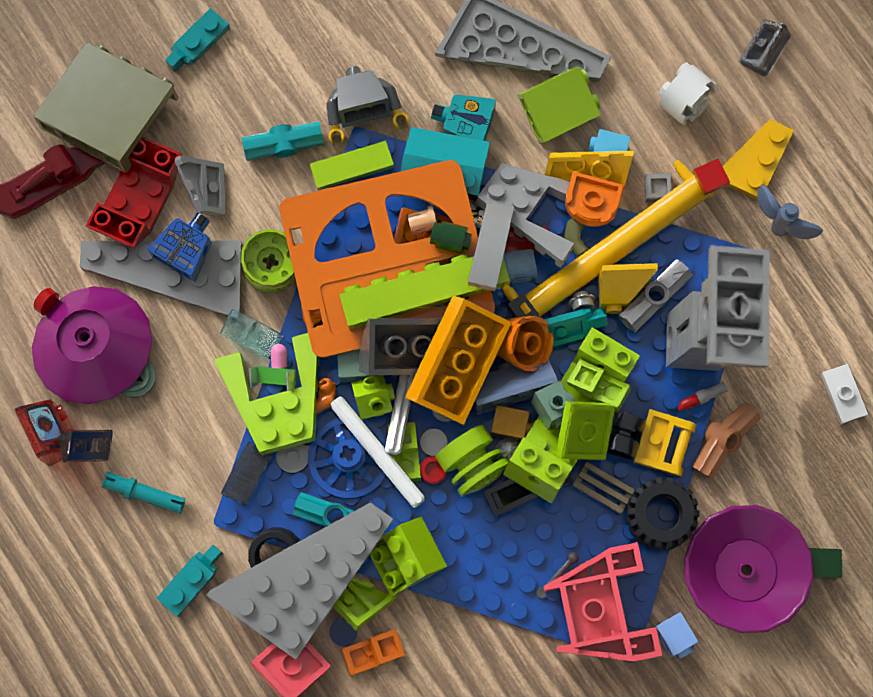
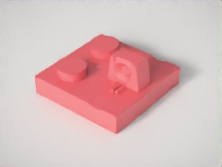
[250,643,331,697]

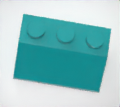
[401,127,490,195]

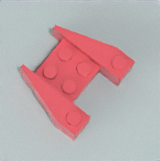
[544,542,662,662]

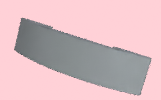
[468,200,514,291]

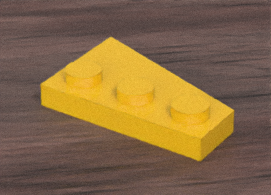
[723,119,794,201]
[545,151,634,185]

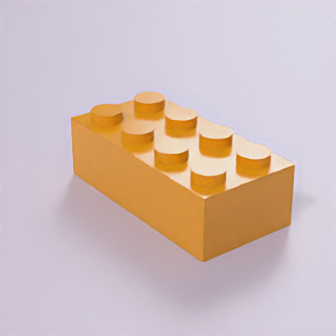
[405,296,512,425]

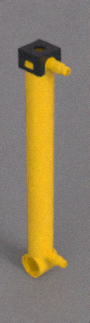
[501,160,718,318]

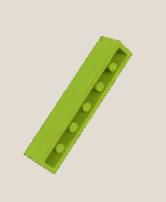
[339,255,510,330]

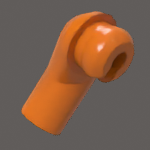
[316,378,337,415]

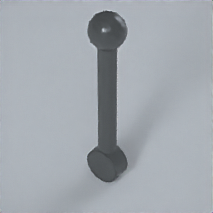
[536,552,579,599]

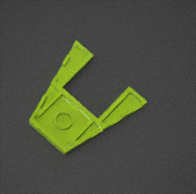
[214,333,320,455]

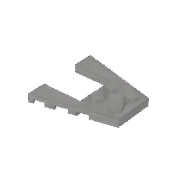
[476,163,574,268]

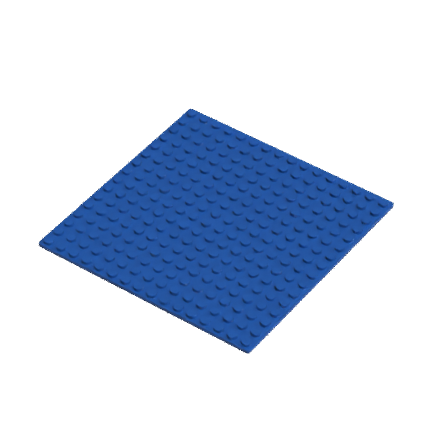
[214,127,750,663]

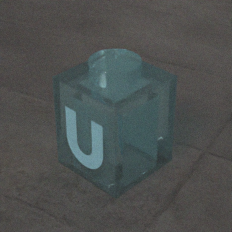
[503,249,537,285]

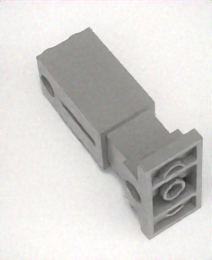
[666,246,770,371]

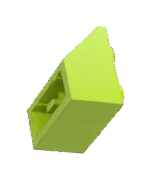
[370,516,447,597]

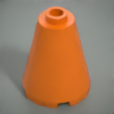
[497,316,554,371]

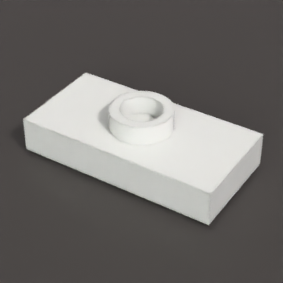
[821,364,868,425]

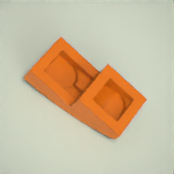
[340,629,405,677]

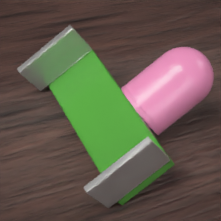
[249,344,296,391]

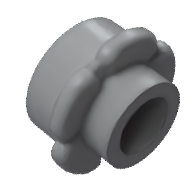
[569,291,595,311]

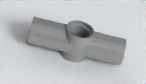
[619,259,693,333]

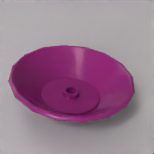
[31,286,153,404]
[684,505,814,634]

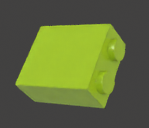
[517,66,601,143]

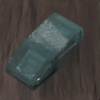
[220,309,284,359]

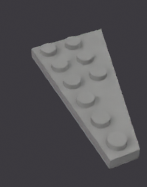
[435,0,611,82]
[80,240,242,321]

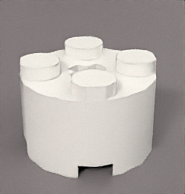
[658,62,719,127]

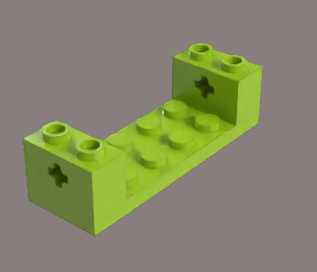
[503,327,640,504]

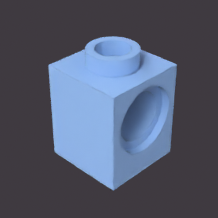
[653,612,698,659]

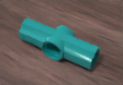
[242,121,324,161]
[292,492,354,527]

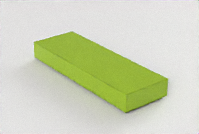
[310,141,394,191]

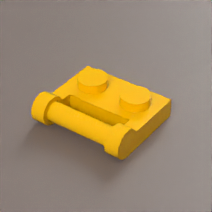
[633,409,697,478]

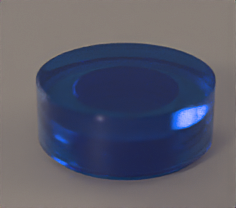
[329,617,358,646]

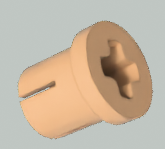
[408,205,439,235]

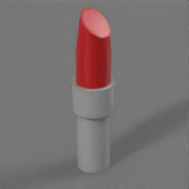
[678,382,728,411]

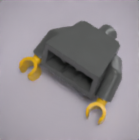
[326,66,409,145]

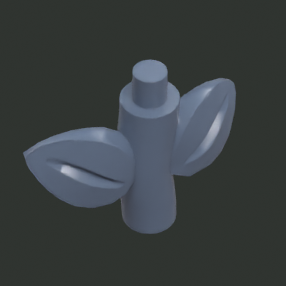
[757,185,823,239]

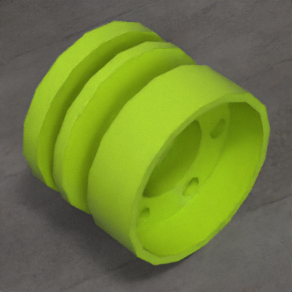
[241,229,295,293]
[435,425,508,497]

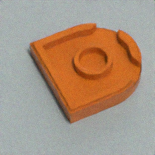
[565,171,625,226]

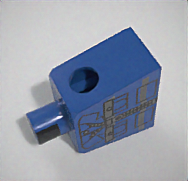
[147,213,212,282]

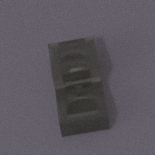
[221,441,273,506]

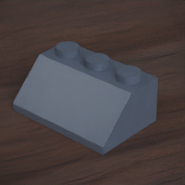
[473,360,558,415]

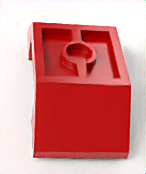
[85,137,182,249]

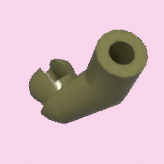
[564,218,589,257]

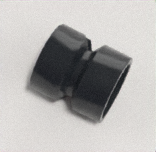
[607,411,646,460]

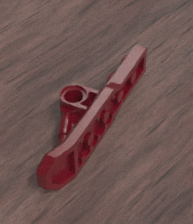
[0,144,106,219]

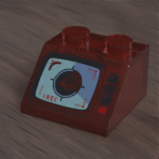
[14,399,80,466]

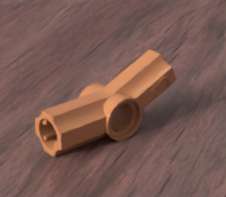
[692,402,761,479]

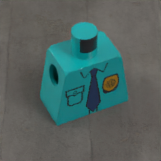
[431,94,496,141]

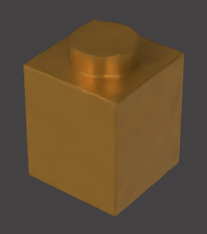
[491,405,533,442]

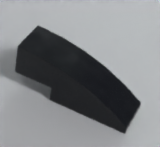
[483,474,574,517]

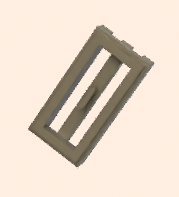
[572,462,635,514]

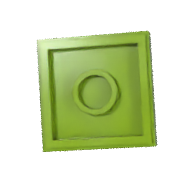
[556,401,615,460]

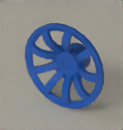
[308,418,387,499]

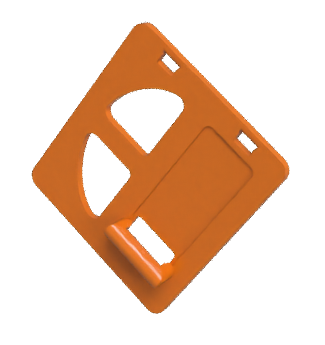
[279,160,495,358]

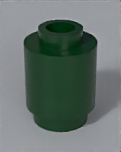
[430,221,472,254]

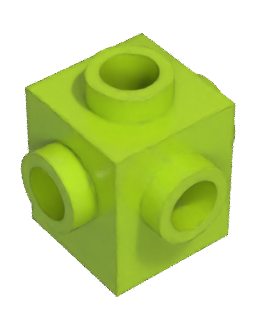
[351,375,395,420]

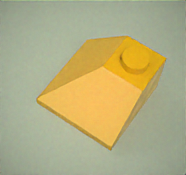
[598,263,658,314]

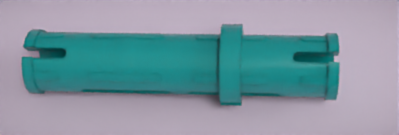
[101,471,186,515]

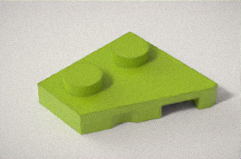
[334,578,397,631]

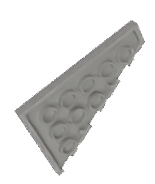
[207,503,394,660]

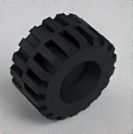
[626,477,700,551]

